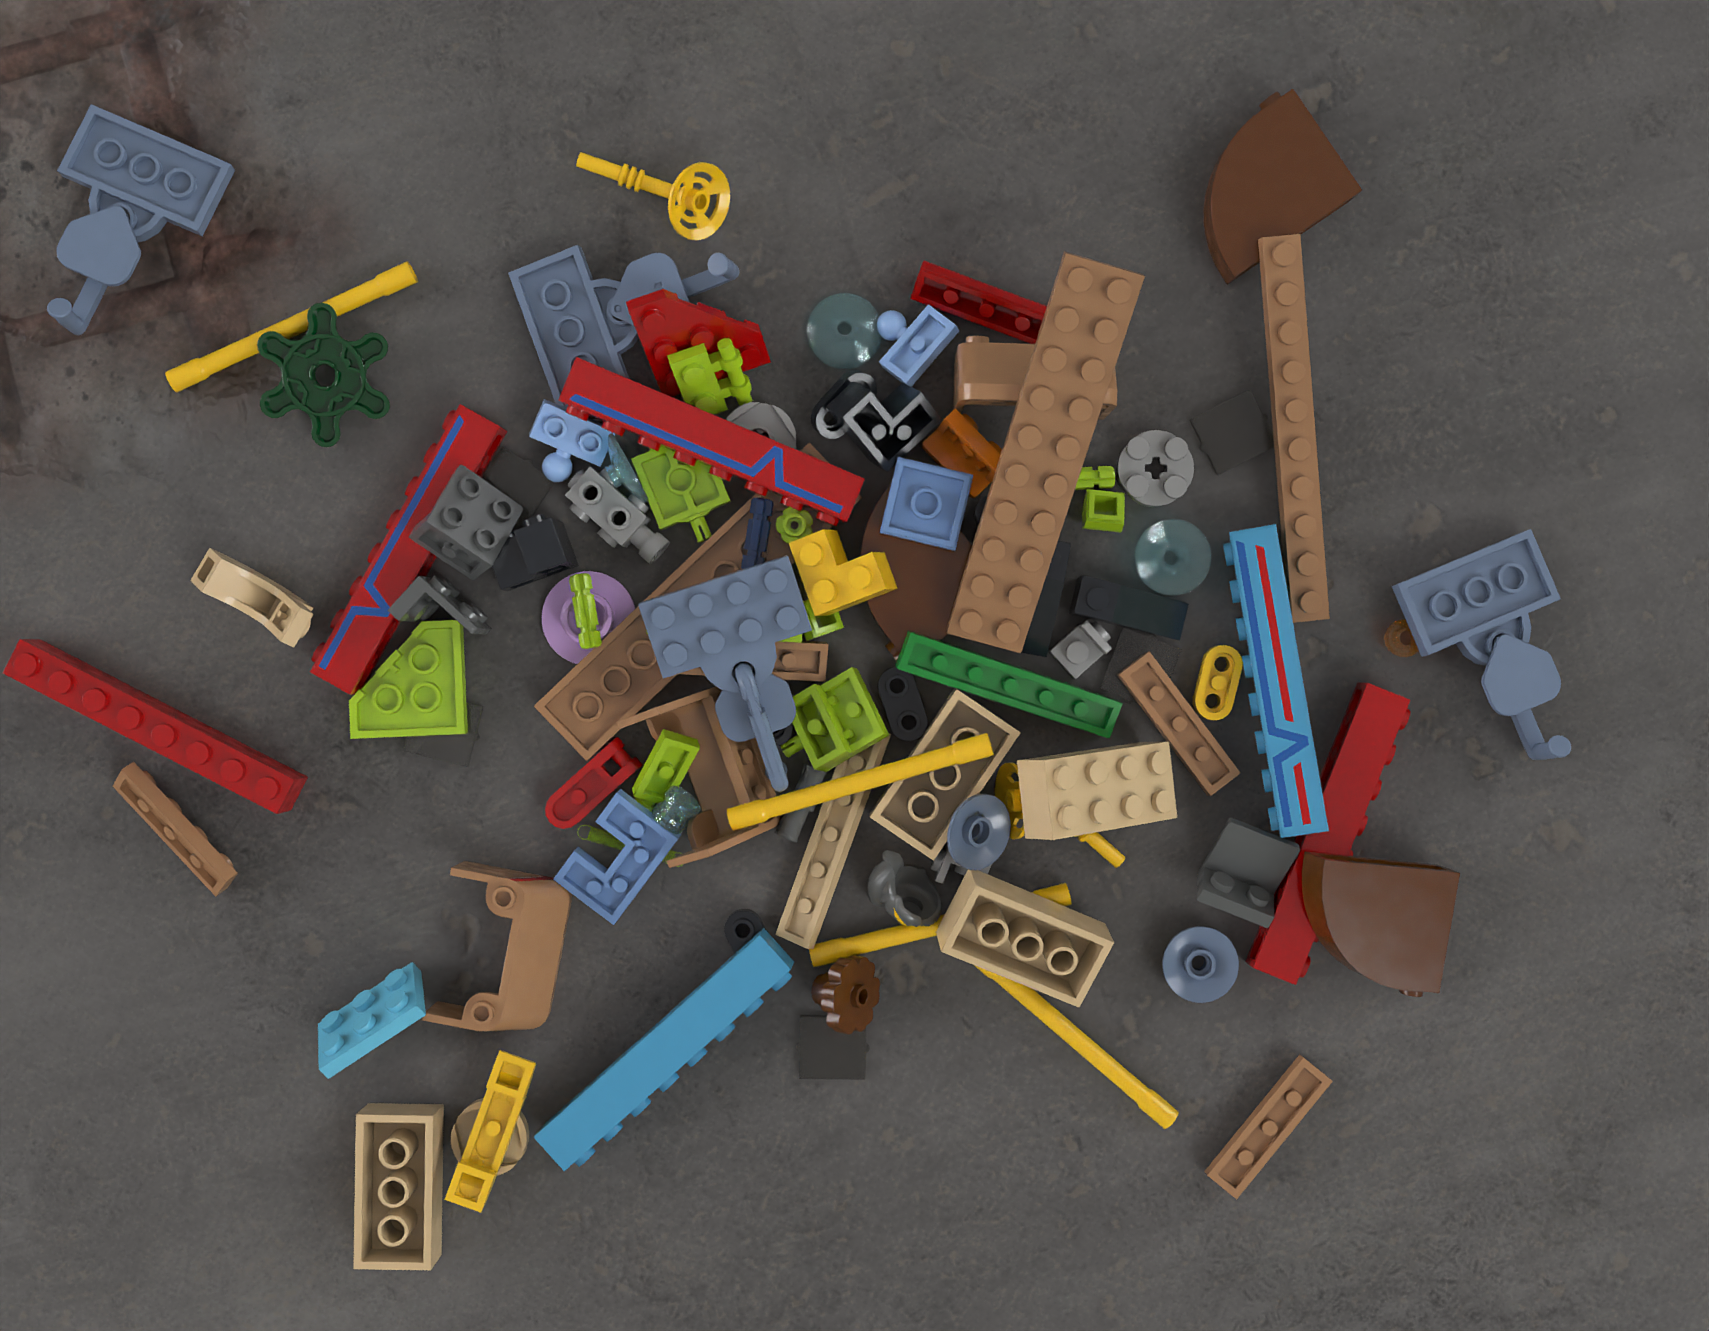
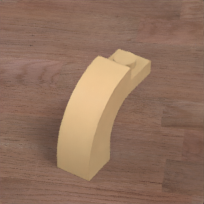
[191,548,313,647]

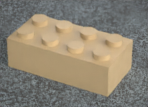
[869,688,1021,861]
[1017,741,1177,840]
[936,869,1114,1007]
[353,1103,444,1270]

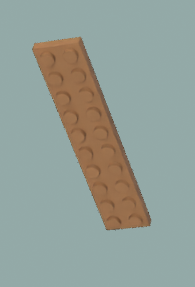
[946,251,1145,653]
[534,442,862,761]

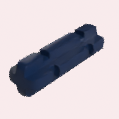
[741,497,774,569]

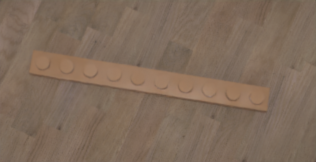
[1258,234,1330,623]

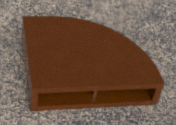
[1204,89,1362,285]
[861,485,972,661]
[1302,851,1460,997]

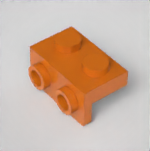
[922,408,1002,498]

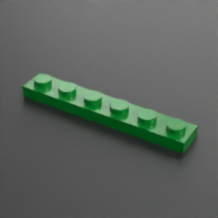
[895,630,1123,739]

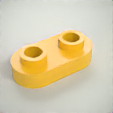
[1193,645,1243,720]

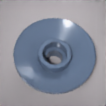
[947,794,1011,870]
[1162,926,1239,1003]

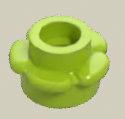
[776,507,813,544]

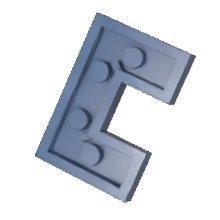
[553,789,681,925]

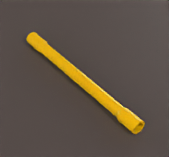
[165,261,418,392]
[727,733,994,831]
[809,883,1072,967]
[974,965,1179,1129]

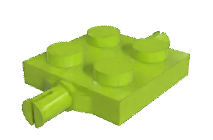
[631,446,731,543]

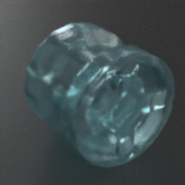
[652,786,701,834]

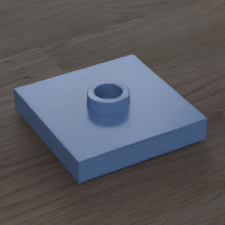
[880,457,973,551]

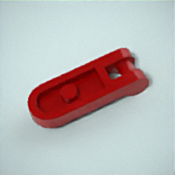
[545,737,643,829]

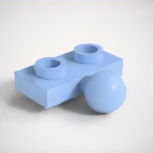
[877,304,959,387]
[529,399,615,482]

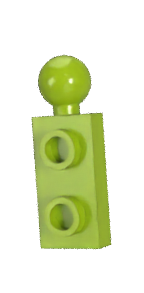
[632,729,700,816]

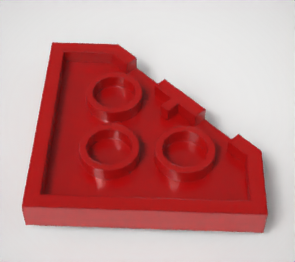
[626,289,771,397]

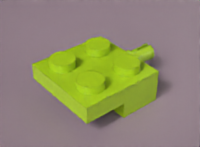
[781,667,889,772]

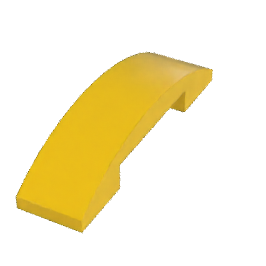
[444,1050,536,1213]

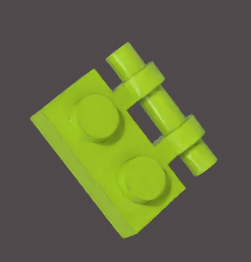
[667,338,752,415]

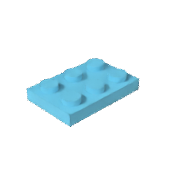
[318,962,426,1079]

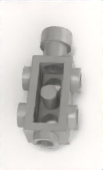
[565,467,670,564]

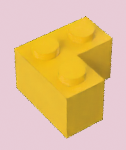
[789,529,898,616]

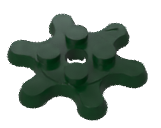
[257,302,390,447]

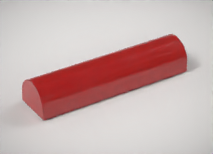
[910,260,1047,344]

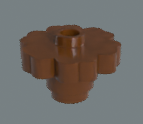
[811,955,880,1035]

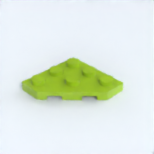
[349,620,468,739]

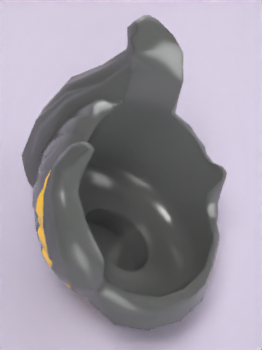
[868,850,942,927]

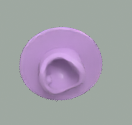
[542,571,635,664]

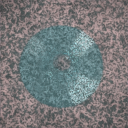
[807,293,882,369]
[604,433,649,503]
[1134,519,1211,595]

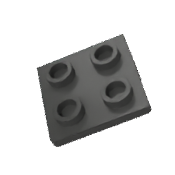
[409,465,523,581]
[387,576,492,635]
[1197,818,1300,928]

